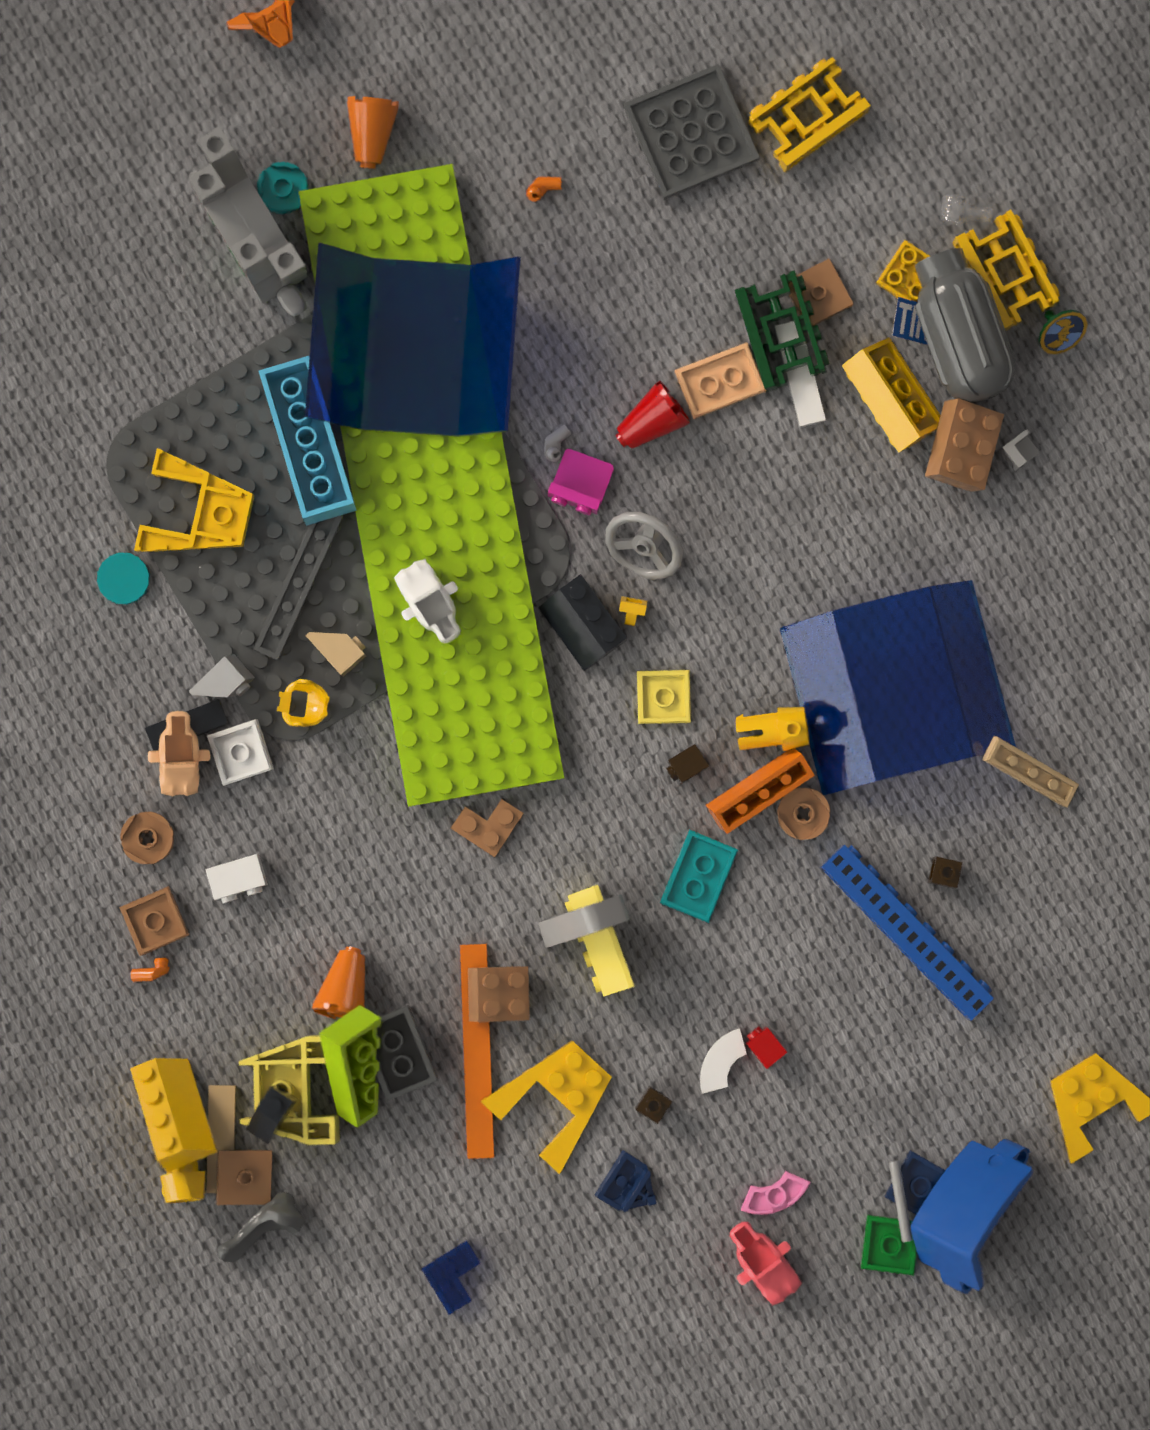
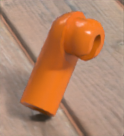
[526,177,561,202]
[131,958,170,982]

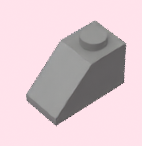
[189,654,255,697]

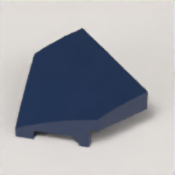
[594,1150,657,1212]

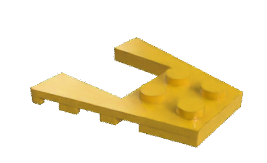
[134,448,255,552]
[481,1040,612,1174]

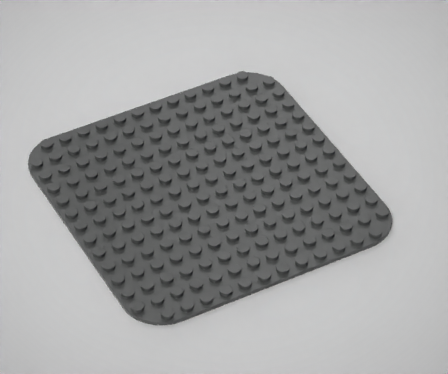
[106,309,570,740]

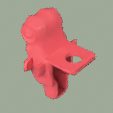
[730,1221,802,1306]

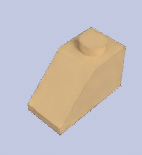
[306,632,366,677]

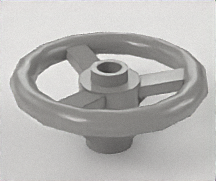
[605,512,683,580]

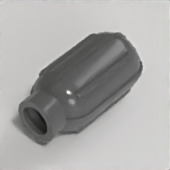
[915,248,1015,403]

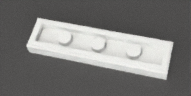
[774,321,826,427]

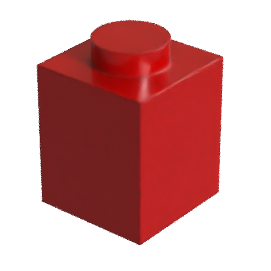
[746,1026,788,1069]

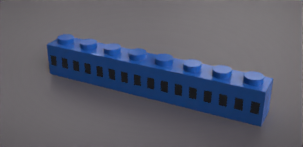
[820,845,994,1021]

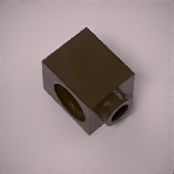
[666,744,709,784]
[927,856,963,889]
[635,1086,672,1124]

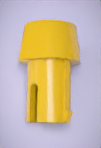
[736,707,809,751]
[160,1160,205,1203]

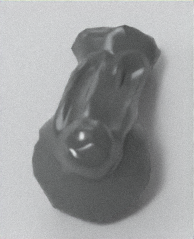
[217,1192,305,1263]

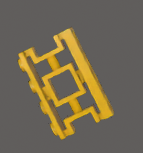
[748,57,871,172]
[952,210,1060,331]

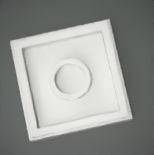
[207,719,274,786]

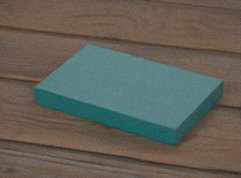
[660,829,738,923]

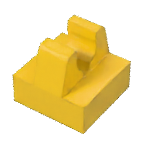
[619,596,647,626]

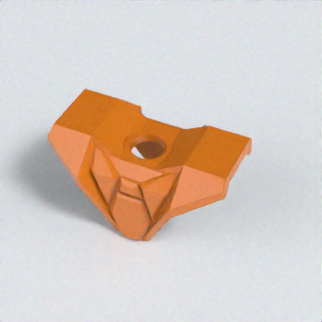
[226,0,295,48]

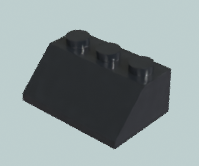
[538,574,627,671]

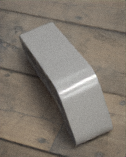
[538,894,630,948]

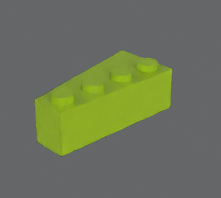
[319,1005,381,1128]

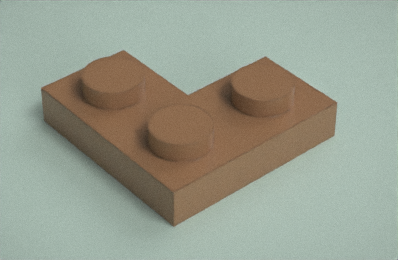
[451,799,524,857]

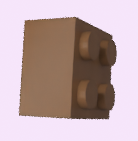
[468,966,530,1022]

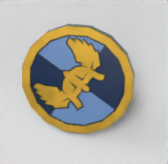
[1039,310,1087,355]

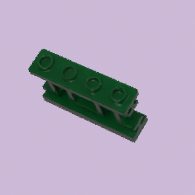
[734,270,830,392]

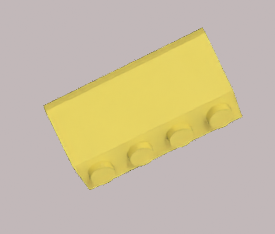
[565,885,634,996]

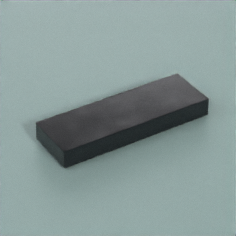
[145,699,229,751]

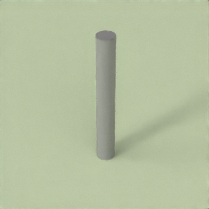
[889,1160,913,1242]

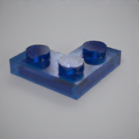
[421,1240,481,1315]

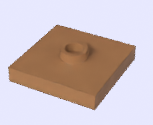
[789,259,854,326]
[119,886,190,956]
[216,1150,272,1205]

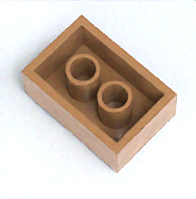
[925,398,1004,492]

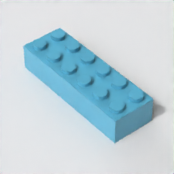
[259,356,357,526]

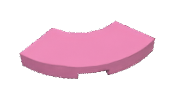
[741,1171,810,1215]

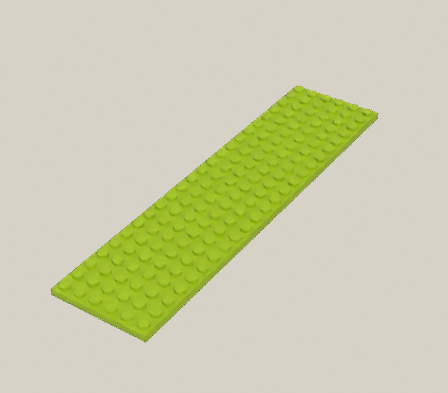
[299,164,565,807]

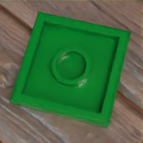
[860,1215,917,1276]

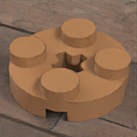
[777,788,830,840]
[120,812,174,864]

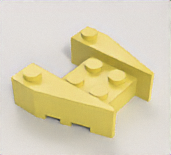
[239,1035,340,1145]

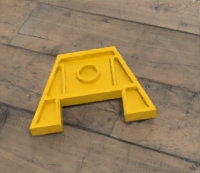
[1050,1053,1150,1164]

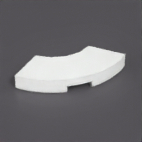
[700,1028,746,1094]

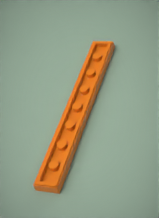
[460,944,494,1159]

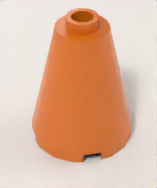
[347,96,399,169]
[312,946,365,1019]

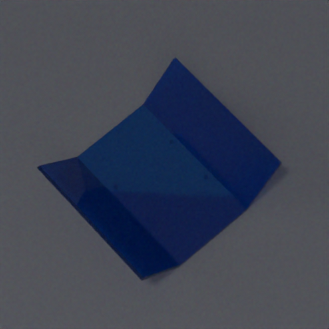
[305,243,521,437]
[779,580,1016,796]

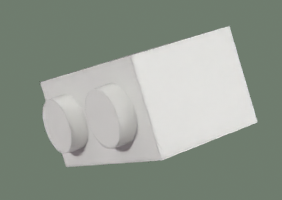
[205,854,268,904]

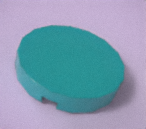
[257,162,309,214]
[97,552,150,605]

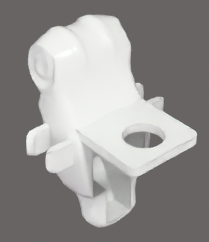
[394,559,461,643]

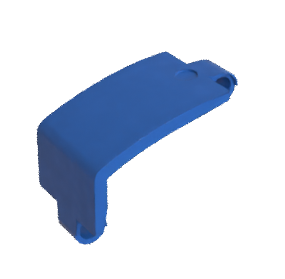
[911,1139,1033,1294]

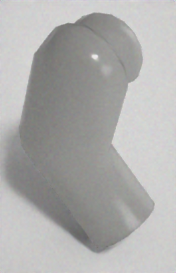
[544,424,571,462]

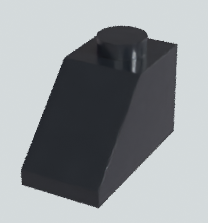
[246,1084,298,1145]

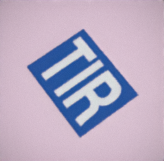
[892,297,928,345]

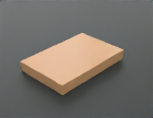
[674,342,766,419]

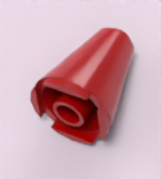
[615,380,690,449]

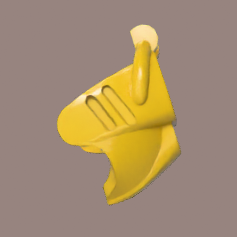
[277,679,330,727]

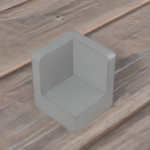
[999,429,1039,471]

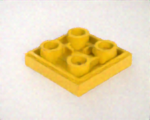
[876,240,930,302]

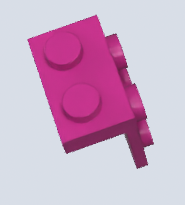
[548,449,614,516]

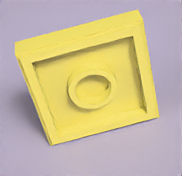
[637,670,691,724]

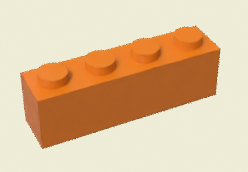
[705,749,815,834]

